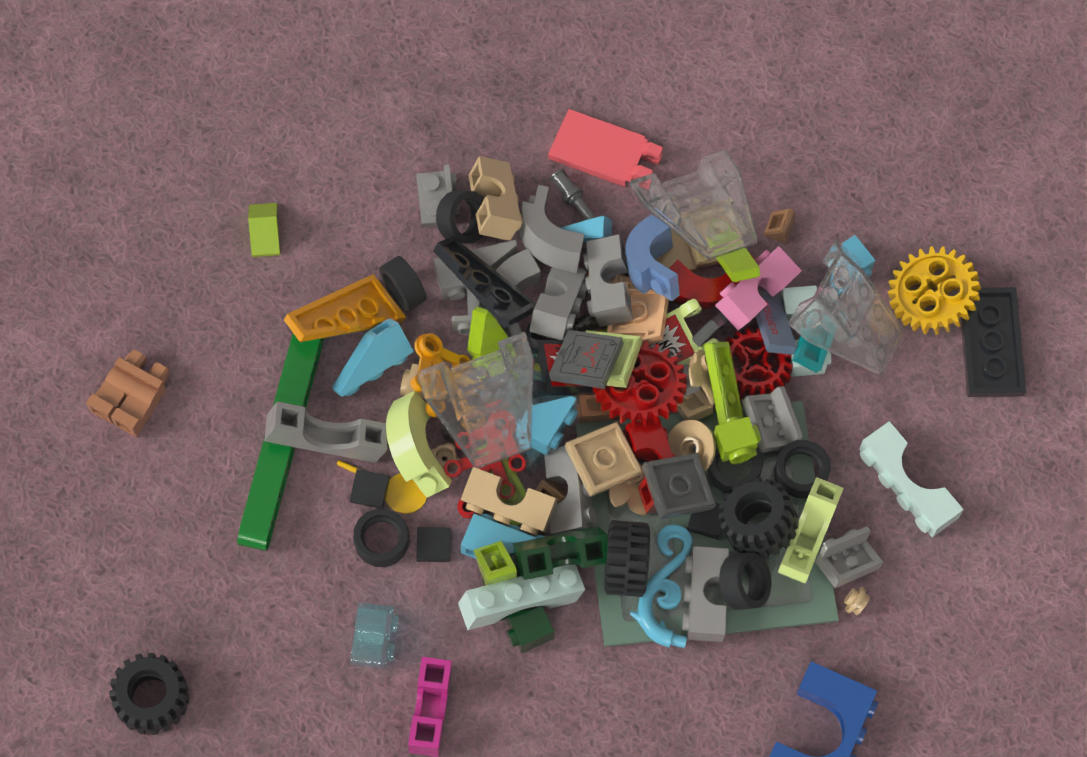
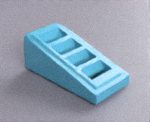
[561,216,612,243]

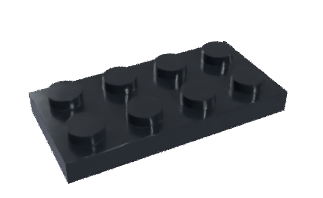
[958,287,1026,397]

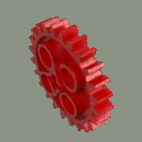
[593,341,687,427]

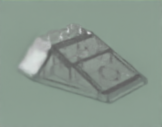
[629,150,758,260]
[417,332,534,469]

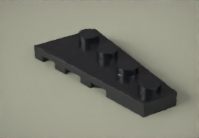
[433,236,536,328]

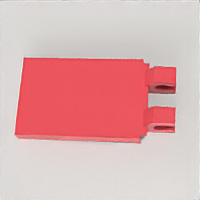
[548,109,663,188]

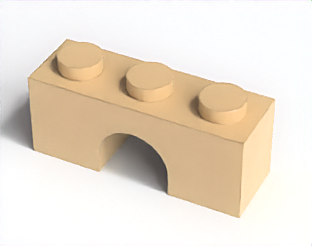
[468,156,523,241]
[461,467,558,535]

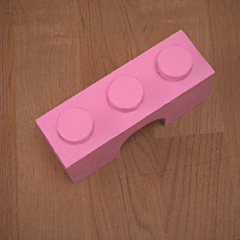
[715,246,802,330]

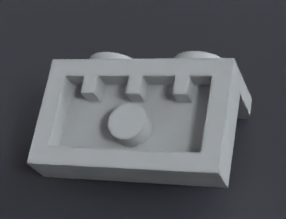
[416,164,460,228]

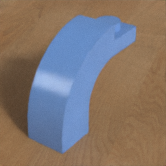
[625,214,680,301]

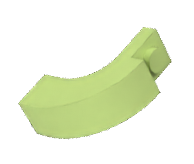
[386,391,452,498]
[778,477,844,584]

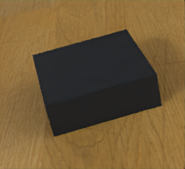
[350,469,390,509]
[687,503,722,540]
[416,527,451,562]

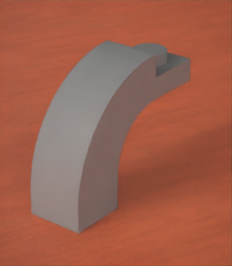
[519,185,584,273]
[496,249,541,348]

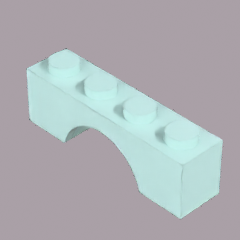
[859,421,964,538]
[458,565,585,630]

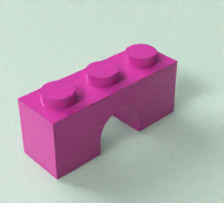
[408,657,452,757]

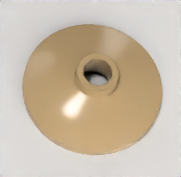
[668,420,716,472]

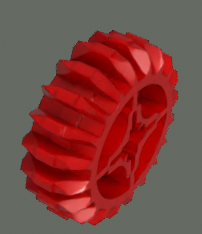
[725,327,793,399]

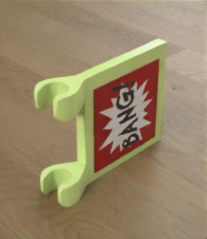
[648,299,718,378]

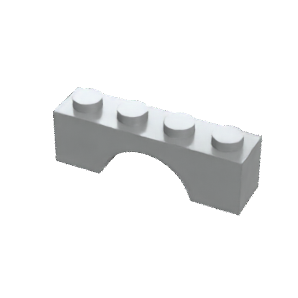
[264,402,387,463]

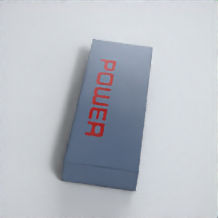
[755,291,797,355]

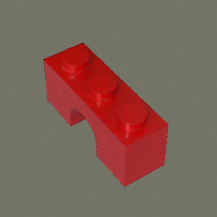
[622,417,676,514]

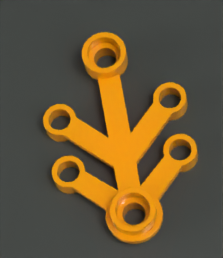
[410,333,486,432]

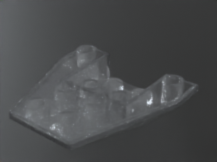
[788,240,905,375]

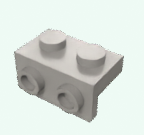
[742,386,803,453]
[815,526,883,588]

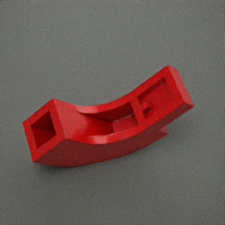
[669,253,756,309]

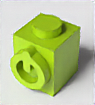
[713,416,761,464]

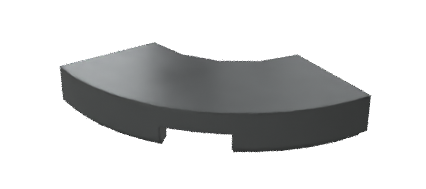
[692,312,729,347]

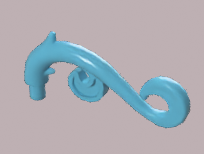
[630,524,693,648]

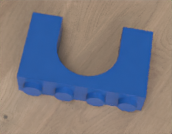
[769,661,879,757]

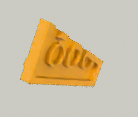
[284,274,406,342]

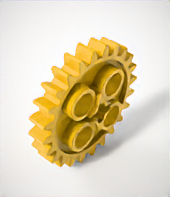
[888,246,981,335]

